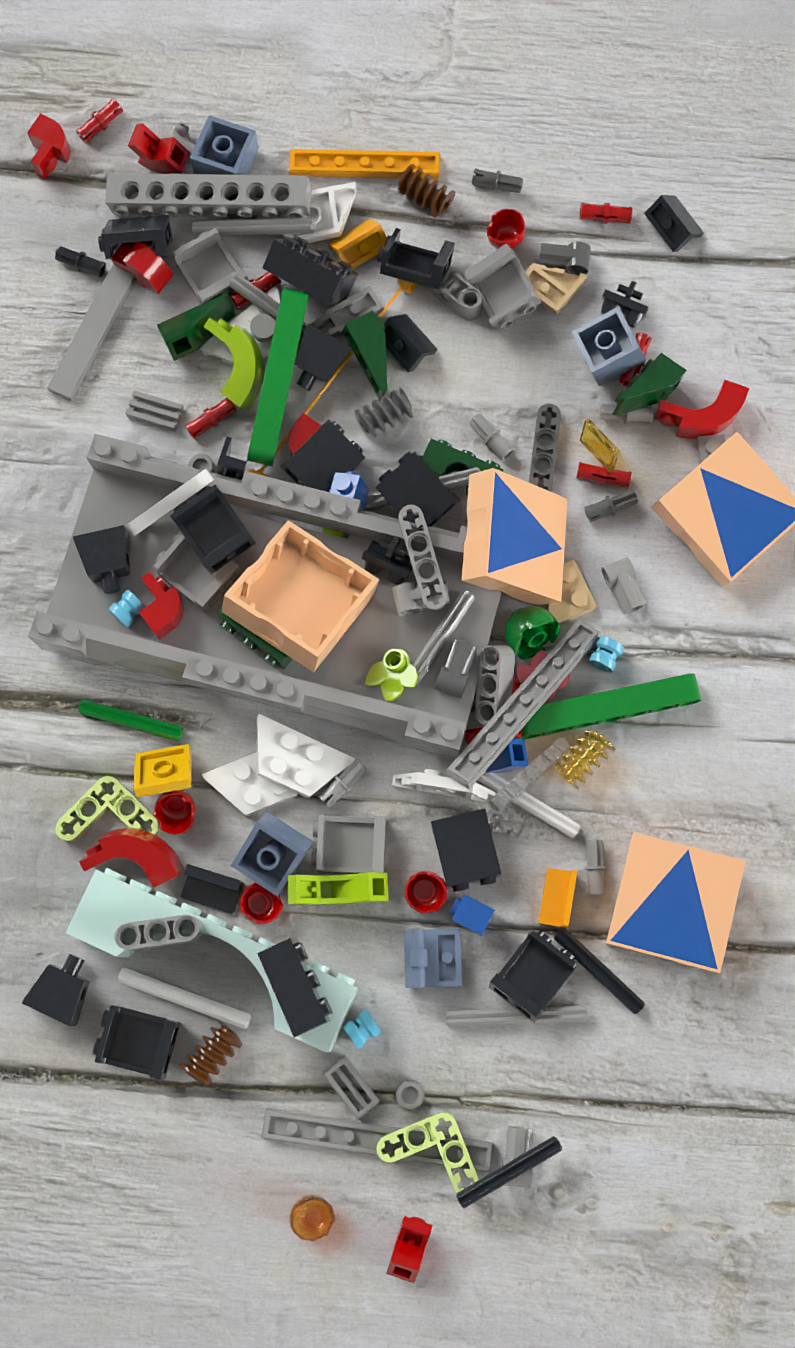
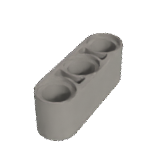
[475,645,515,725]
[114,915,203,951]

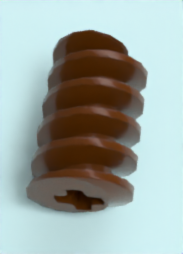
[398,163,456,217]
[179,1019,243,1084]

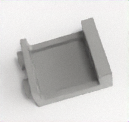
[172,228,248,304]
[463,244,542,330]
[153,531,241,614]
[311,814,386,874]

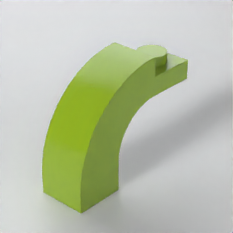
[204,318,264,410]
[288,872,389,906]

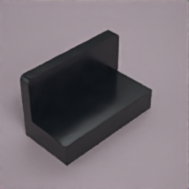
[644,195,704,252]
[384,314,438,372]
[217,436,247,480]
[181,864,244,914]

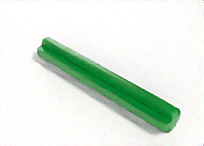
[78,699,183,741]

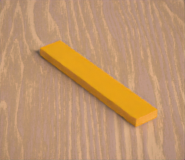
[289,149,440,179]

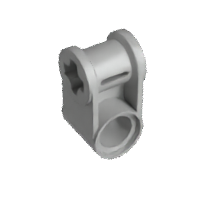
[434,271,482,320]

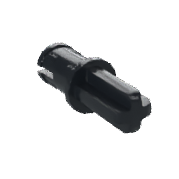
[55,246,106,278]

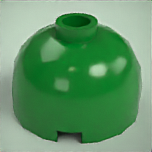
[505,605,560,659]

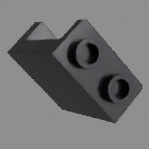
[98,215,173,259]
[377,228,455,290]
[280,419,366,492]
[375,451,460,527]
[170,485,256,575]
[431,809,502,892]
[489,929,577,1023]
[93,1005,181,1080]

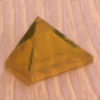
[579,419,620,472]

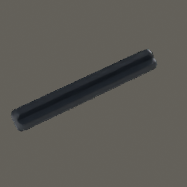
[554,928,645,1014]
[456,1136,562,1208]

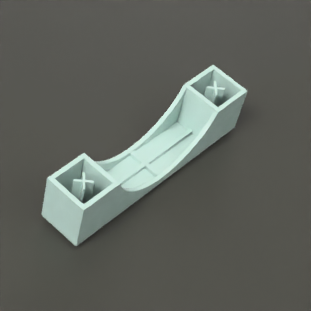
[66,868,359,1053]

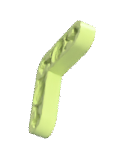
[55,776,160,842]
[377,1112,479,1193]

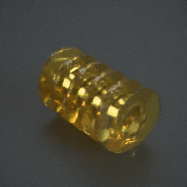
[555,730,616,790]

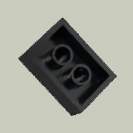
[262,236,358,305]
[257,938,333,1037]

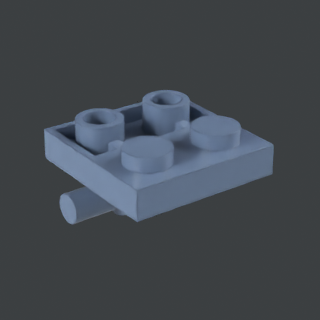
[404,929,462,988]

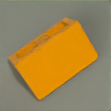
[328,219,387,270]
[538,867,577,928]

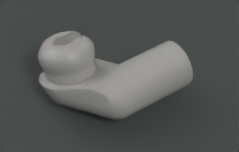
[173,122,195,157]

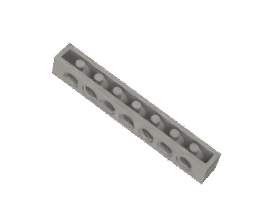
[105,173,312,218]

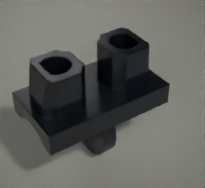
[601,281,648,328]
[361,537,413,585]

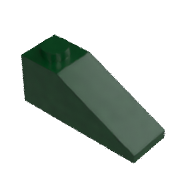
[342,310,388,399]

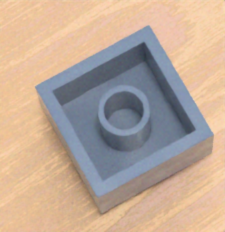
[190,115,259,175]
[572,306,646,386]
[231,812,313,897]

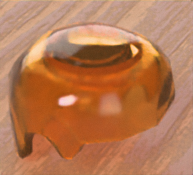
[289,1194,335,1241]

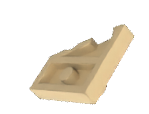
[525,263,588,316]
[548,559,597,624]

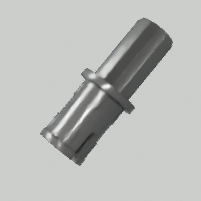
[472,168,523,193]
[584,490,638,523]

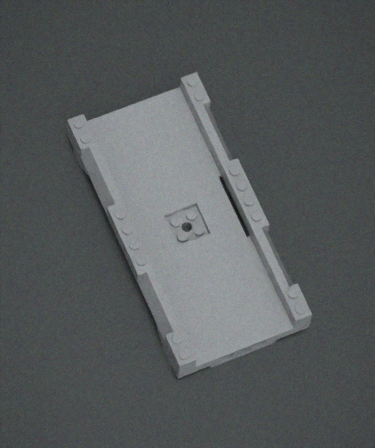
[28,434,502,758]

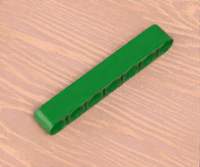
[247,288,309,467]
[518,673,702,740]

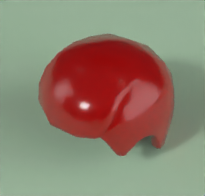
[487,209,526,249]
[154,790,196,835]
[405,871,447,914]
[239,882,283,925]

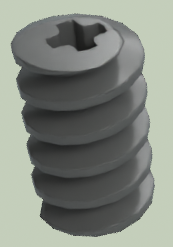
[354,387,413,438]

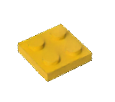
[134,744,191,797]

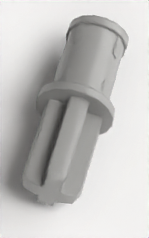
[600,404,653,424]
[470,414,514,461]
[318,759,367,808]
[584,839,607,895]

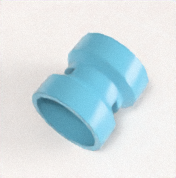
[108,589,146,628]
[588,636,624,673]
[343,1009,382,1049]

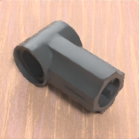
[539,242,591,276]
[434,639,477,699]

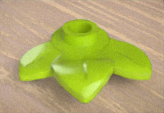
[365,649,418,702]

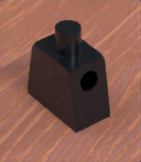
[294,324,352,391]
[73,525,130,594]
[22,953,89,1026]

